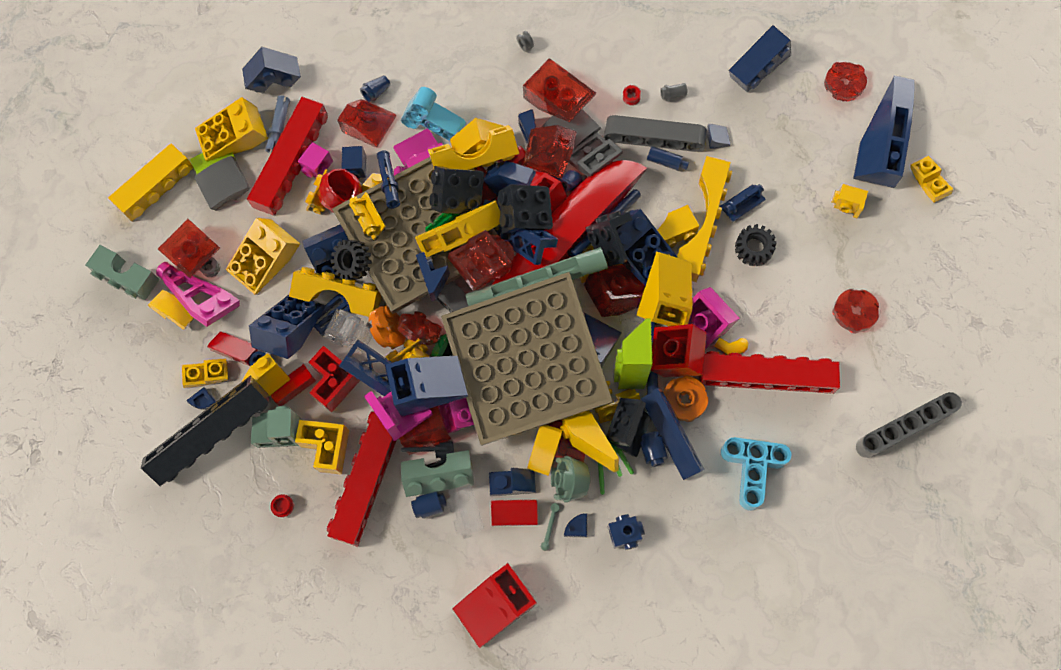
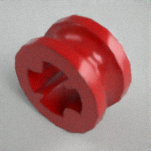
[623,85,641,106]

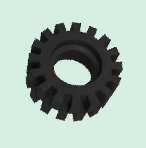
[735,224,777,266]
[331,240,372,280]

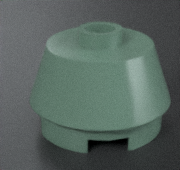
[551,456,591,503]

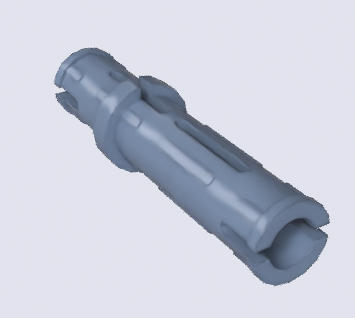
[265,95,290,153]

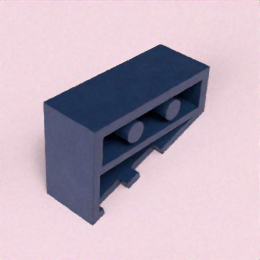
[729,25,791,92]

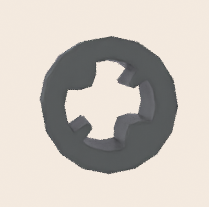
[516,31,534,52]
[198,256,220,277]

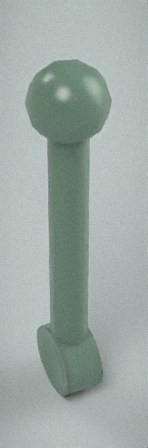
[541,503,560,551]

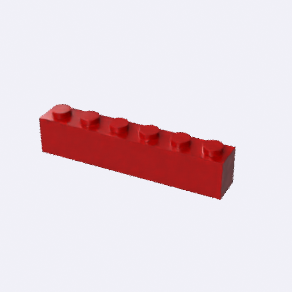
[247,97,328,216]
[700,351,840,394]
[327,411,397,547]

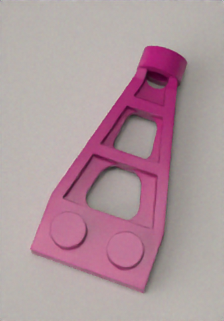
[156,262,240,327]

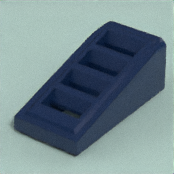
[518,109,538,157]

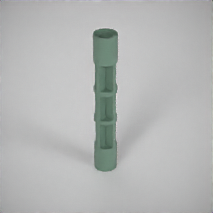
[466,247,608,306]

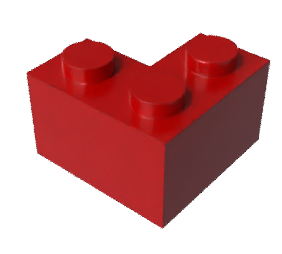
[308,346,360,413]

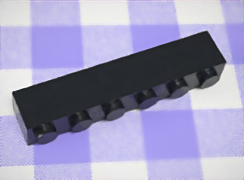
[141,375,269,486]

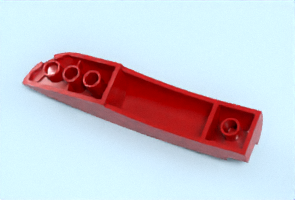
[492,160,647,285]

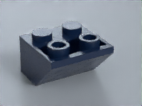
[302,224,353,278]

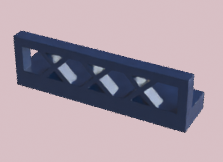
[494,208,558,265]
[339,339,392,396]
[641,388,705,480]

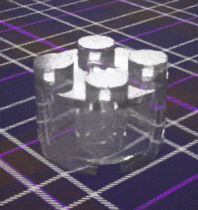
[324,309,373,355]

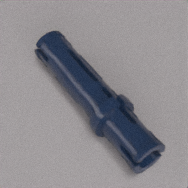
[377,150,400,209]

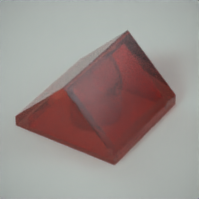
[399,406,451,455]

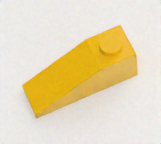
[242,353,290,396]
[560,410,619,472]

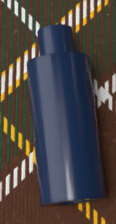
[647,146,689,171]

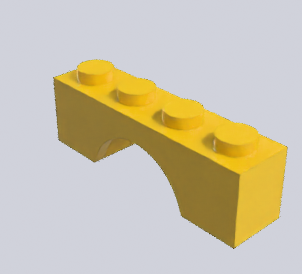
[428,125,519,170]
[289,267,381,317]

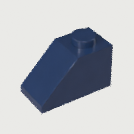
[484,161,536,197]

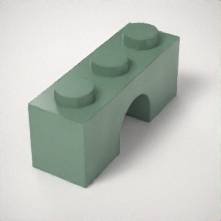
[85,245,160,300]
[401,450,474,497]

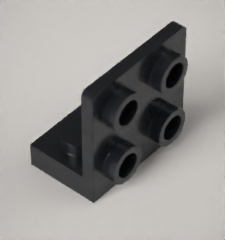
[606,398,651,457]

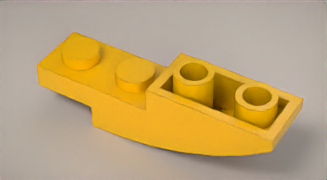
[415,200,501,257]

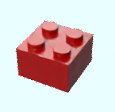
[651,324,707,377]

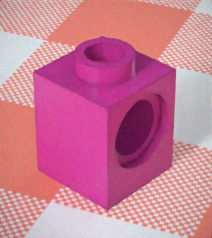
[298,142,333,178]

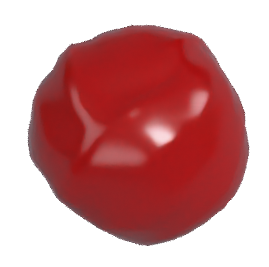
[318,169,363,213]

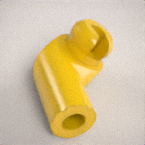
[714,337,749,355]

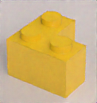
[450,118,503,154]
[295,420,349,475]

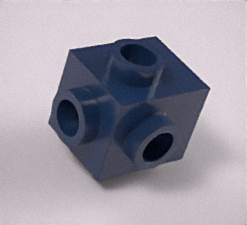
[607,514,645,550]

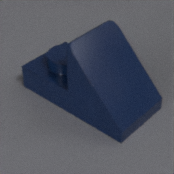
[416,252,450,301]
[489,468,536,496]

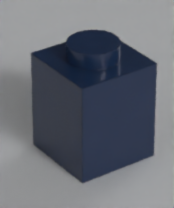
[342,146,366,179]

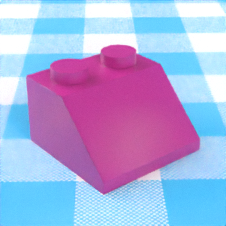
[688,287,740,350]

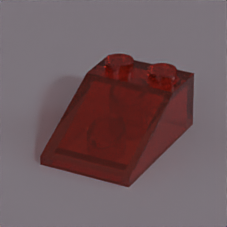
[523,58,596,122]
[584,265,645,317]

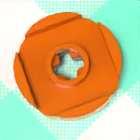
[369,305,409,349]
[664,376,708,422]

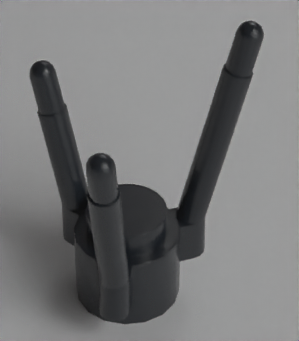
[400,438,454,468]

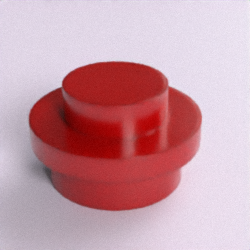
[270,494,294,518]

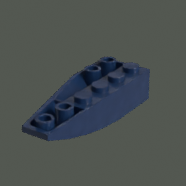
[853,76,915,188]

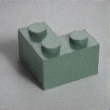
[251,406,303,448]

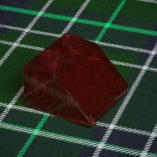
[158,219,220,279]

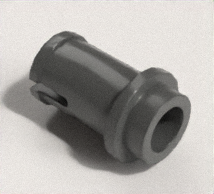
[660,83,687,101]

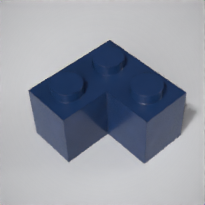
[242,46,301,93]

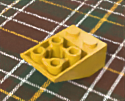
[195,97,268,161]
[225,218,300,295]
[637,252,692,326]

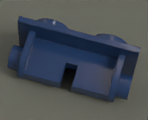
[720,184,766,222]

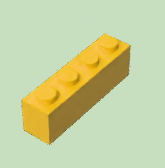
[108,143,193,222]

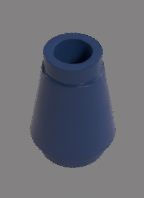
[360,75,391,102]
[560,170,582,192]

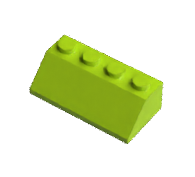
[613,319,652,389]

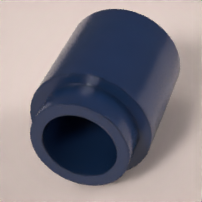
[640,431,668,467]
[411,491,447,519]

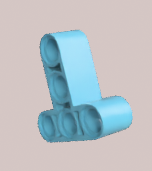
[401,87,467,141]
[721,437,792,511]

